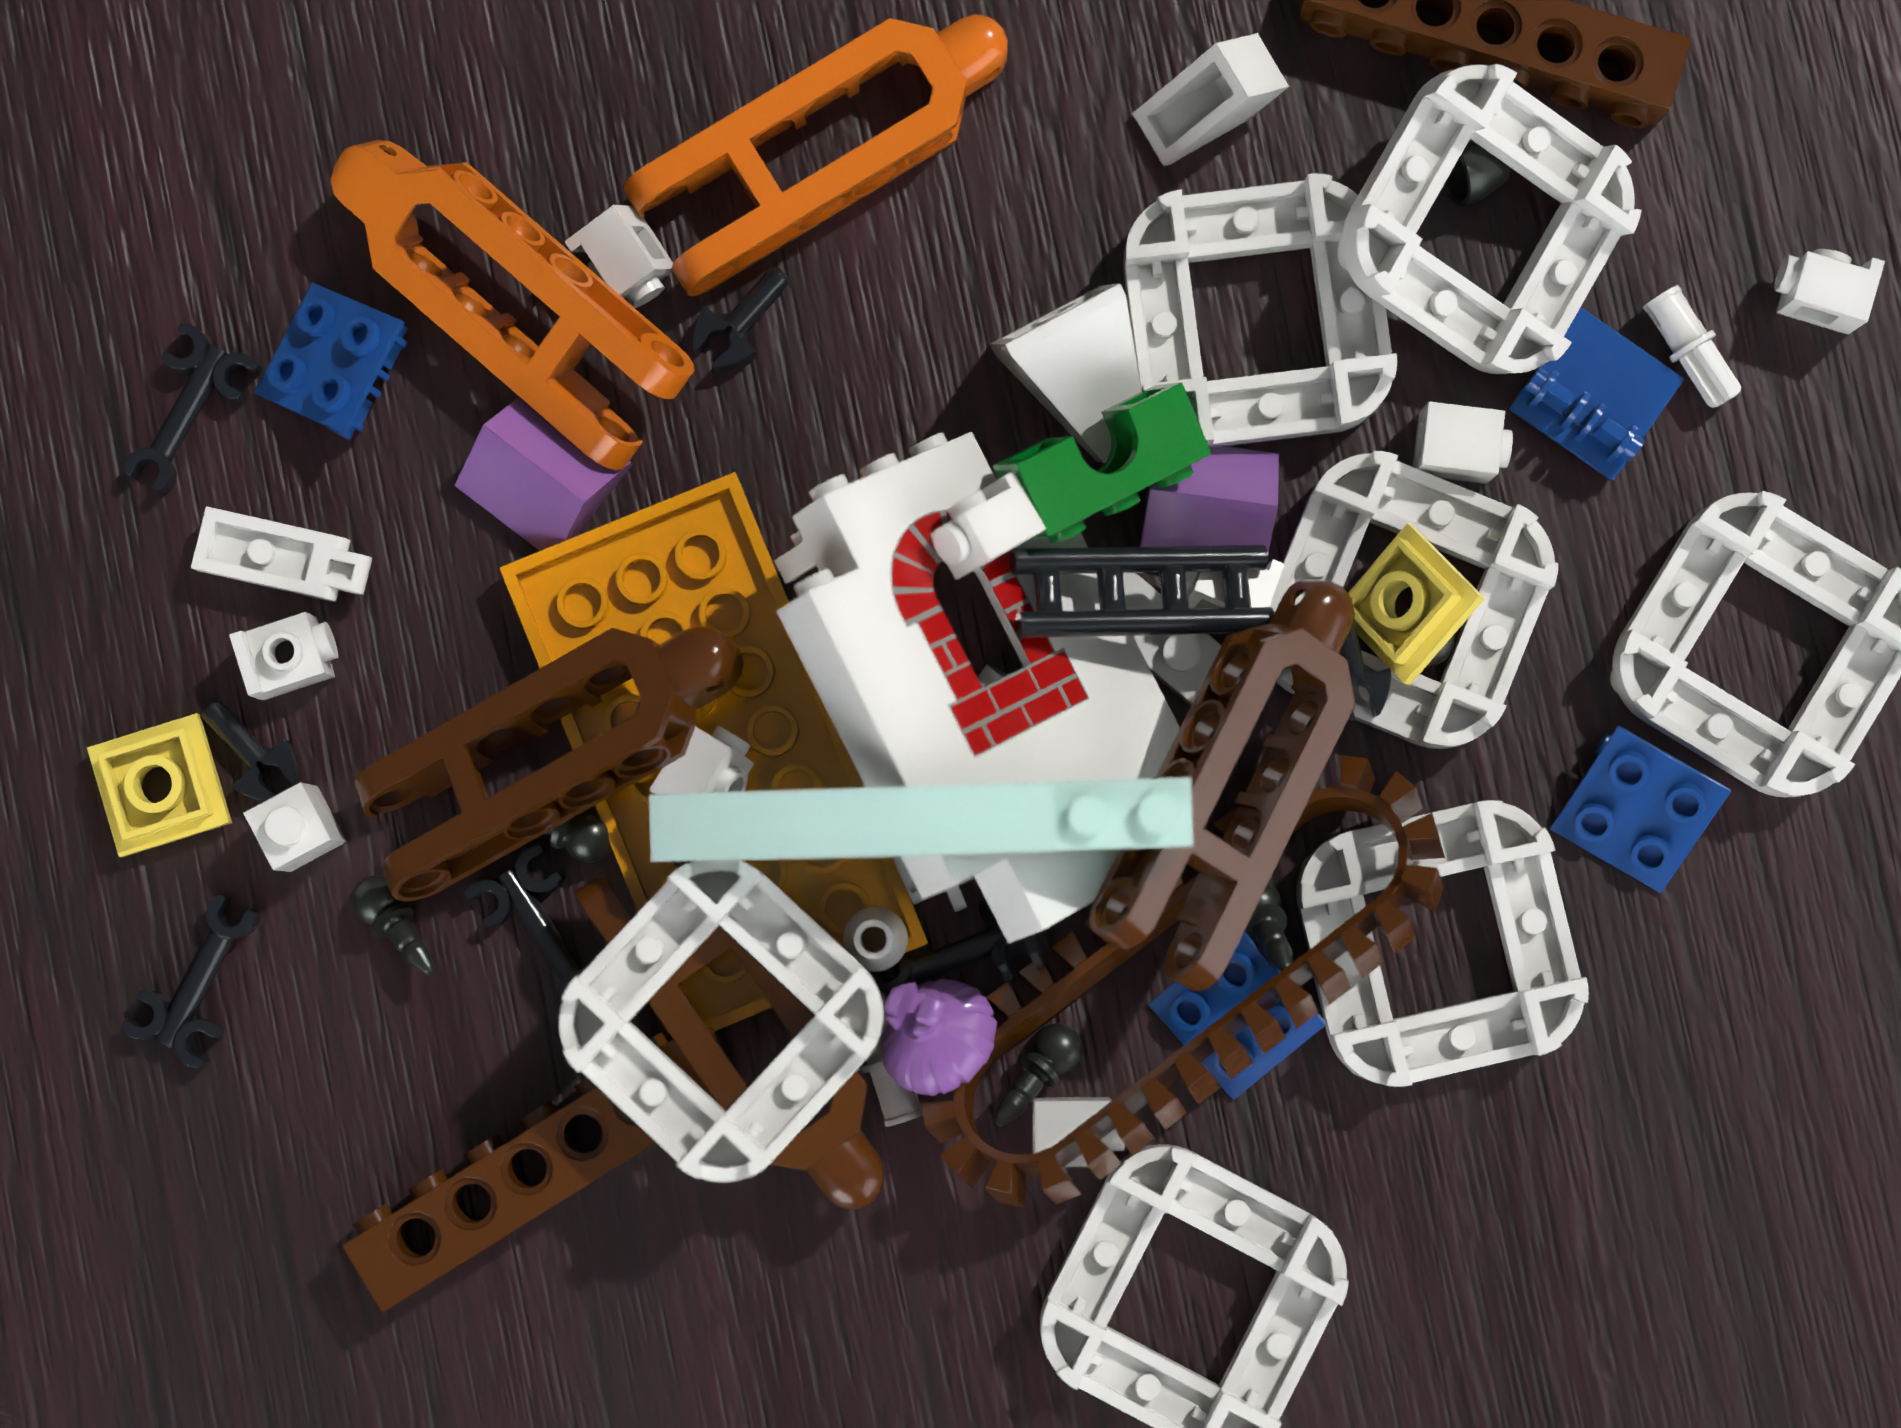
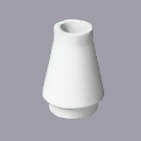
[843,907,908,971]

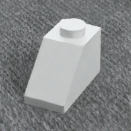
[1132,33,1289,166]

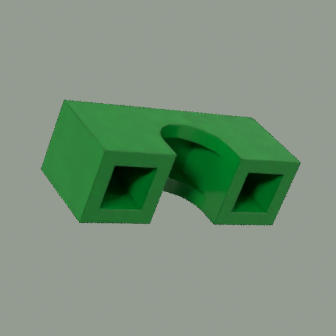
[992,382,1212,543]

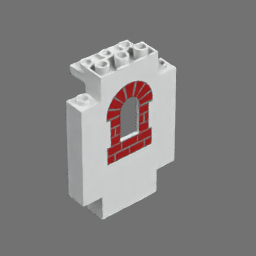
[774,432,1180,943]

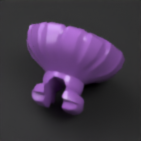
[880,978,997,1096]

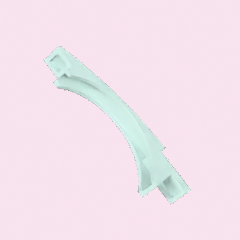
[649,777,1193,862]

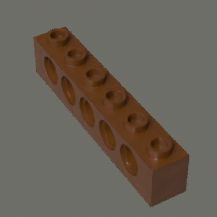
[1298,0,1692,128]
[342,1032,717,1313]

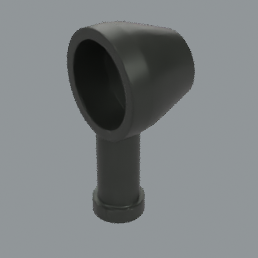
[1444,141,1510,207]

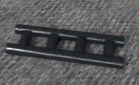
[1010,545,1274,638]

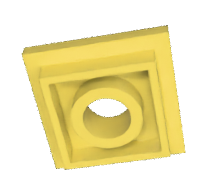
[1348,523,1485,685]
[87,713,232,857]

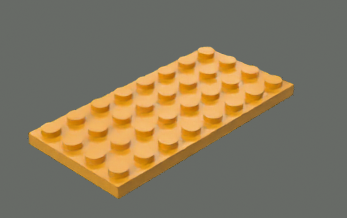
[500,472,928,1031]

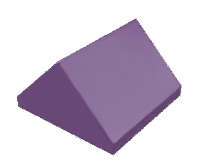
[455,397,632,551]
[1139,446,1279,553]

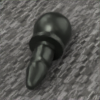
[544,812,612,863]
[351,875,434,975]
[1245,883,1292,971]
[994,1023,1083,1127]

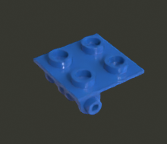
[255,283,408,440]
[1508,307,1685,481]
[1550,725,1731,893]
[1148,931,1327,1100]

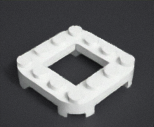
[1337,64,1642,374]
[1123,173,1397,447]
[1270,451,1558,749]
[1610,491,1901,797]
[1296,800,1589,1087]
[559,860,884,1182]
[1040,1144,1349,1428]

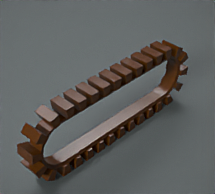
[921,755,1445,1208]

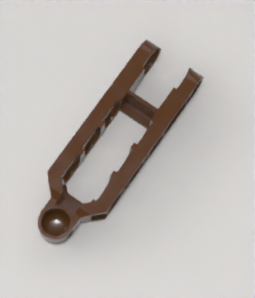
[1090,579,1355,991]
[354,626,743,901]
[575,861,884,1209]

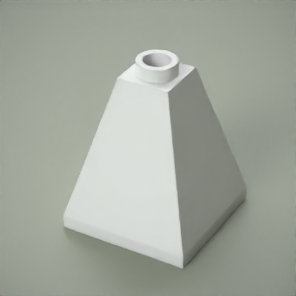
[990,283,1141,463]

